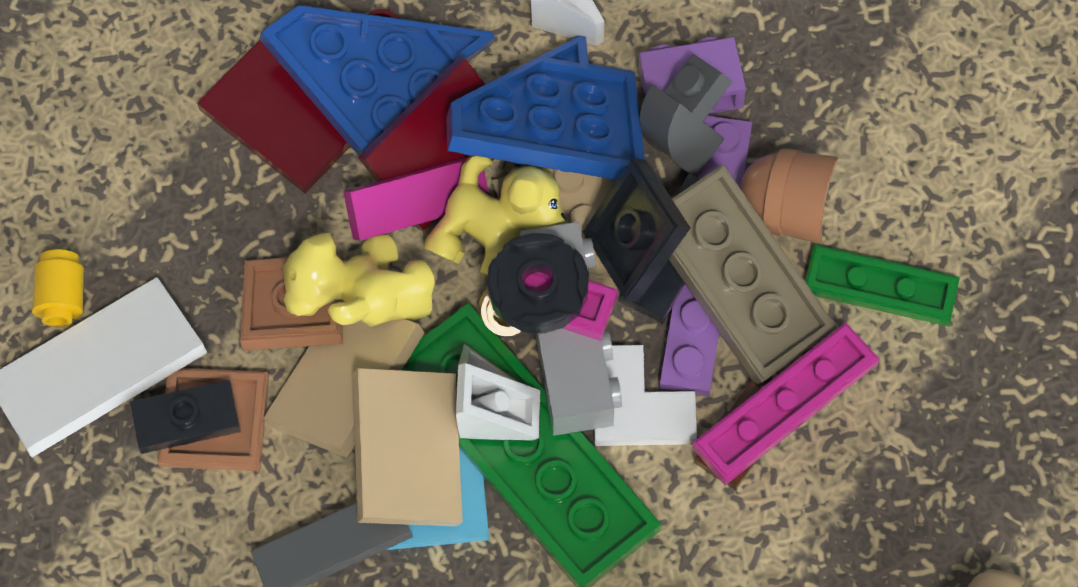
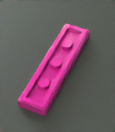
[692,322,879,486]

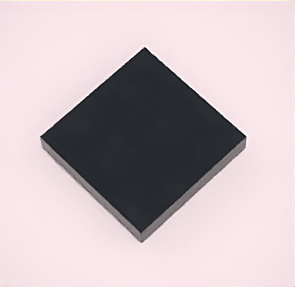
[583,158,691,302]

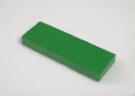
[805,244,960,327]

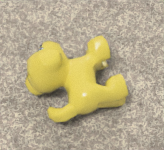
[424,156,567,276]
[283,233,435,327]

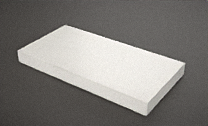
[0,277,207,457]

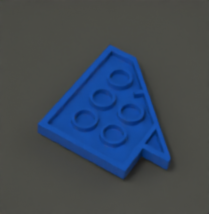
[259,5,495,156]
[446,36,645,181]

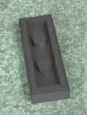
[250,503,413,587]

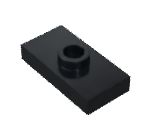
[130,380,241,454]

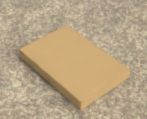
[263,301,425,458]
[353,368,463,526]

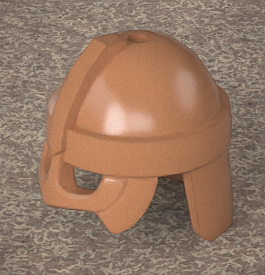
[740,148,838,244]

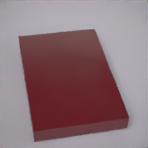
[197,40,350,194]
[358,58,494,231]

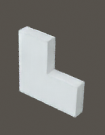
[595,345,697,446]

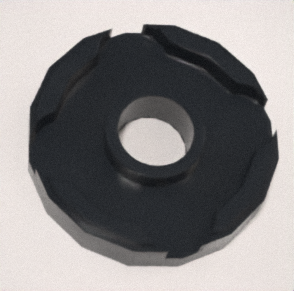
[487,233,589,334]

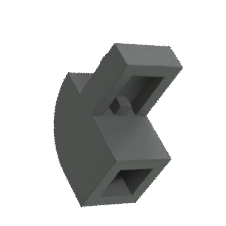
[640,54,733,177]

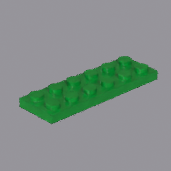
[401,303,662,587]

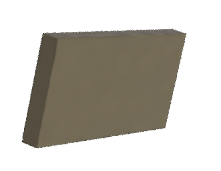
[669,164,837,385]

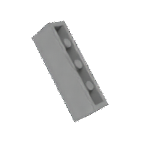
[519,222,622,436]

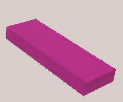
[343,156,489,241]

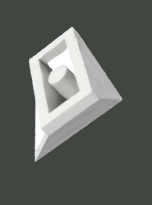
[531,0,605,45]
[456,344,540,440]

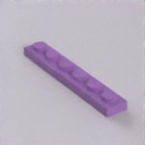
[659,116,752,397]

